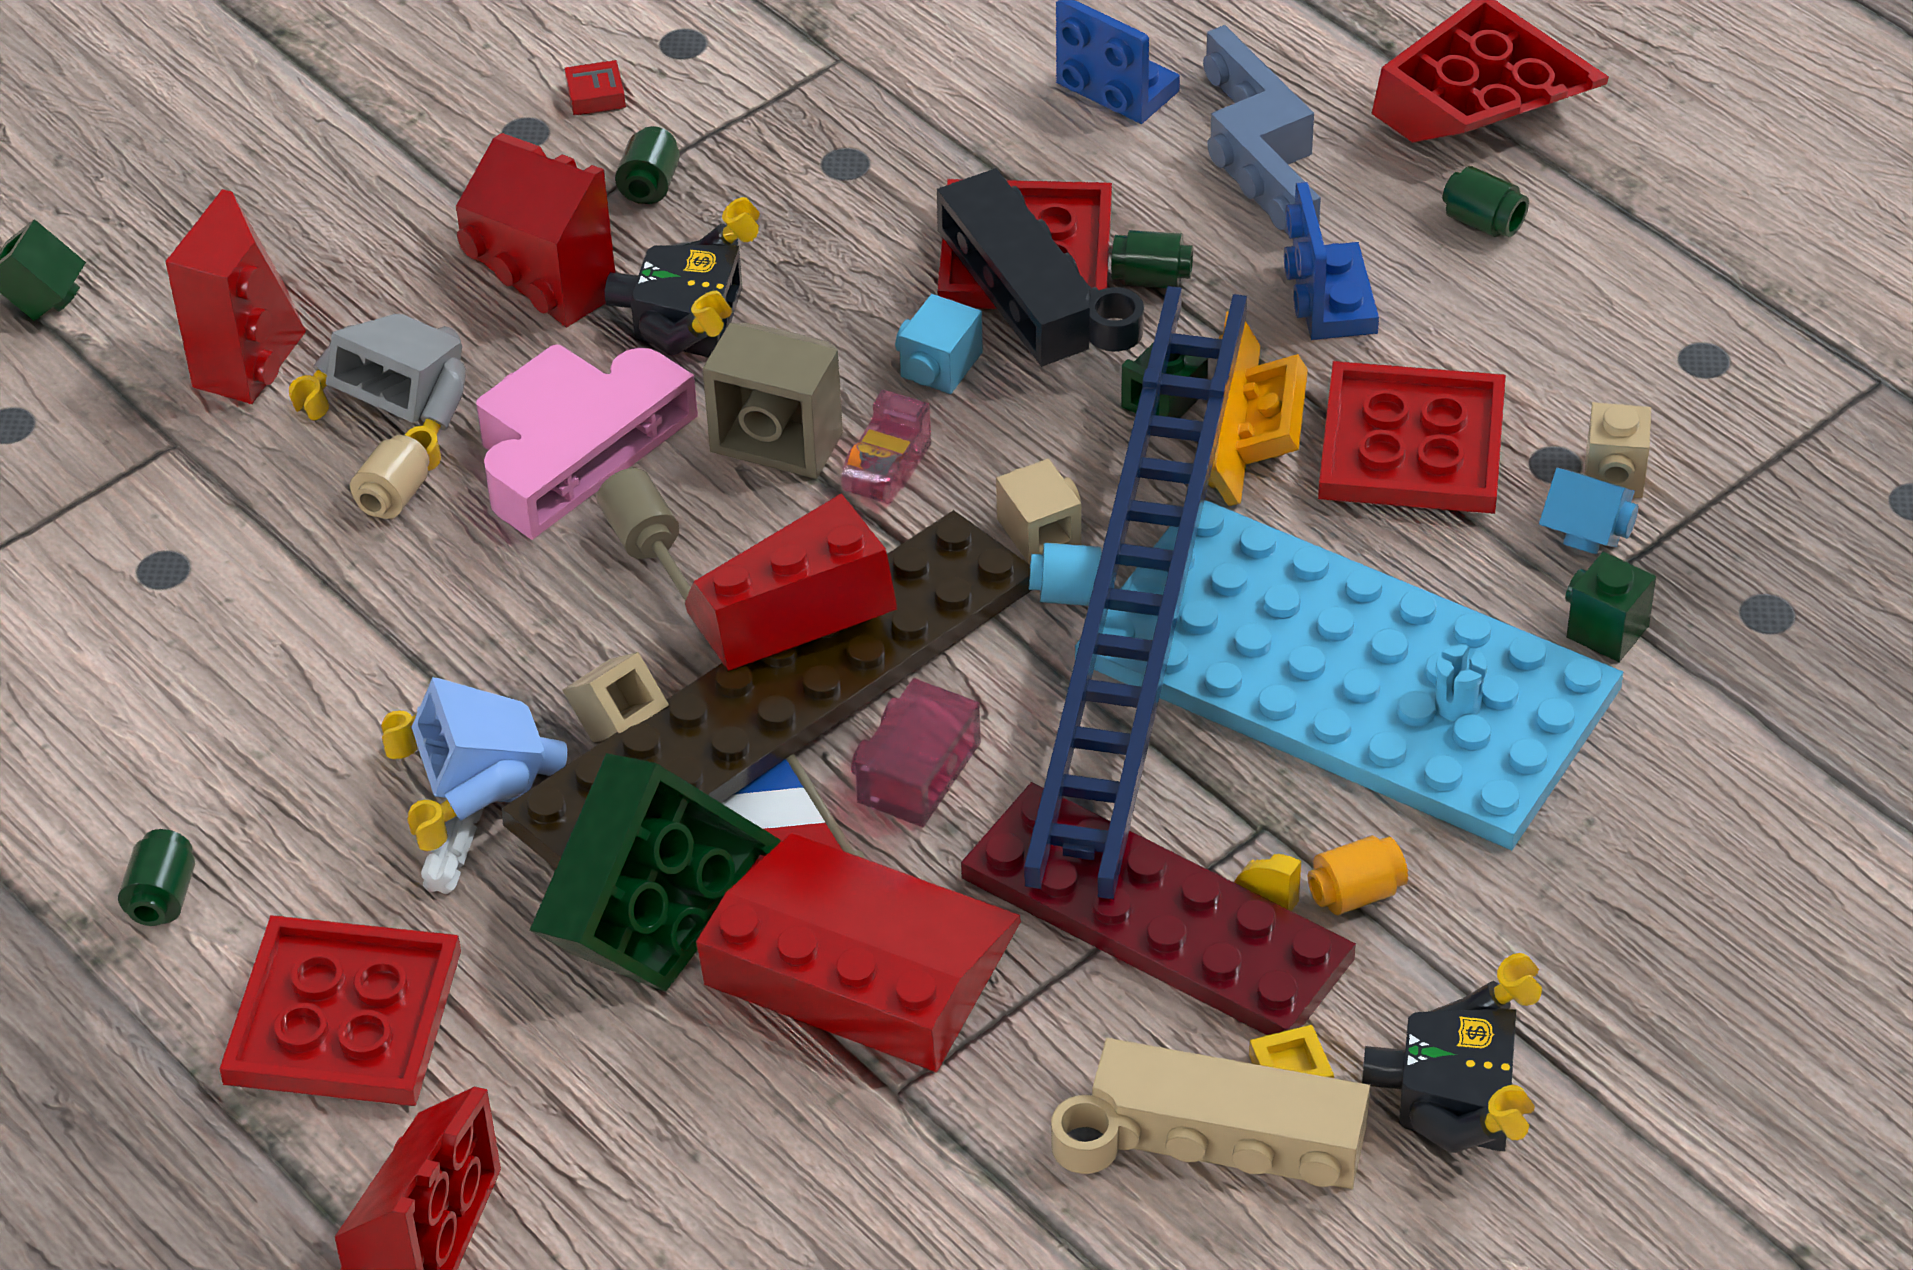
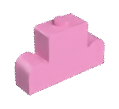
[476,344,698,540]

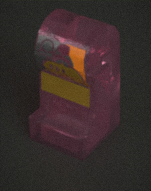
[841,389,931,505]

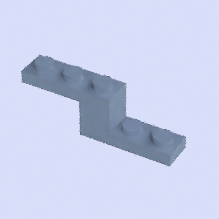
[1203,25,1321,239]

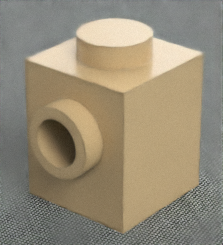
[1585,402,1651,498]
[996,458,1081,564]
[562,652,669,742]

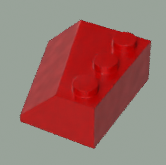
[1371,0,1609,143]
[456,133,615,328]
[165,189,306,404]
[685,493,897,671]
[335,1086,501,1270]

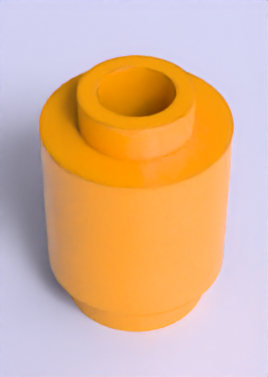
[1307,835,1408,915]

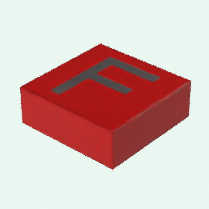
[564,60,626,115]

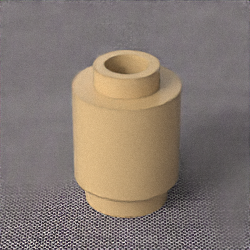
[350,435,429,519]

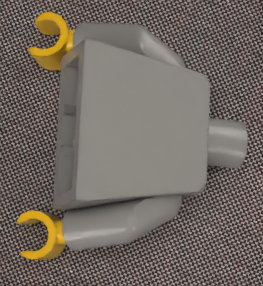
[289,314,466,471]

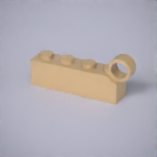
[1051,1038,1370,1189]

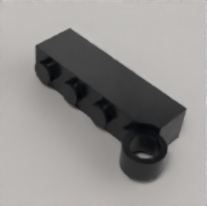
[937,168,1144,367]

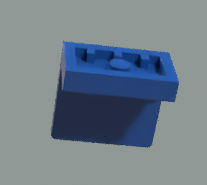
[1056,0,1180,124]
[1284,182,1379,340]

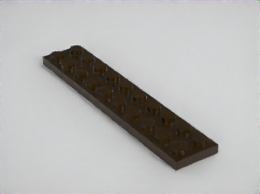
[502,510,1032,869]

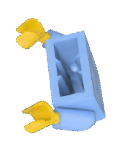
[381,677,567,851]

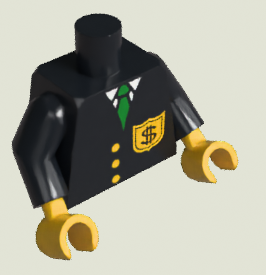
[605,197,760,358]
[1362,953,1542,1153]

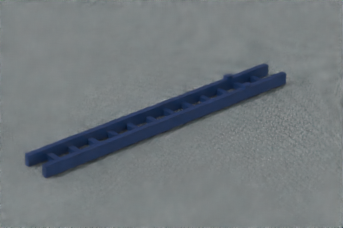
[1024,286,1247,899]

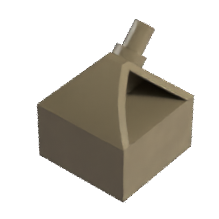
[702,323,843,479]

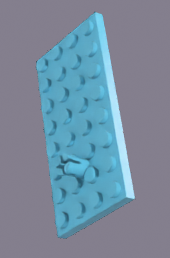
[1075,500,1624,851]

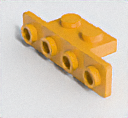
[1208,311,1308,507]

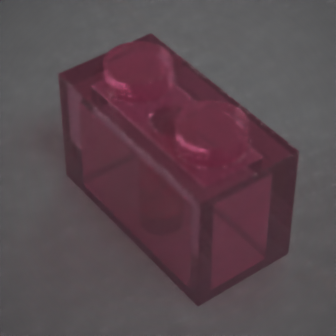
[851,678,981,828]

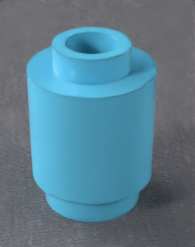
[1029,543,1115,606]

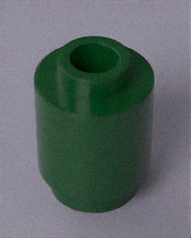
[615,126,680,204]
[1442,166,1529,237]
[1111,230,1193,289]
[118,829,195,926]

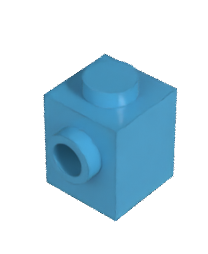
[1539,467,1639,554]

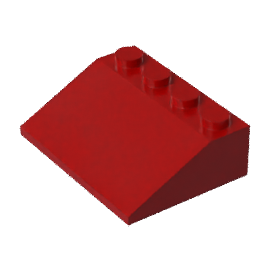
[696,832,1021,1073]

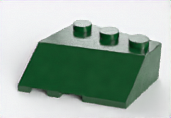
[529,753,781,992]

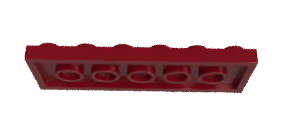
[961,782,1356,1036]

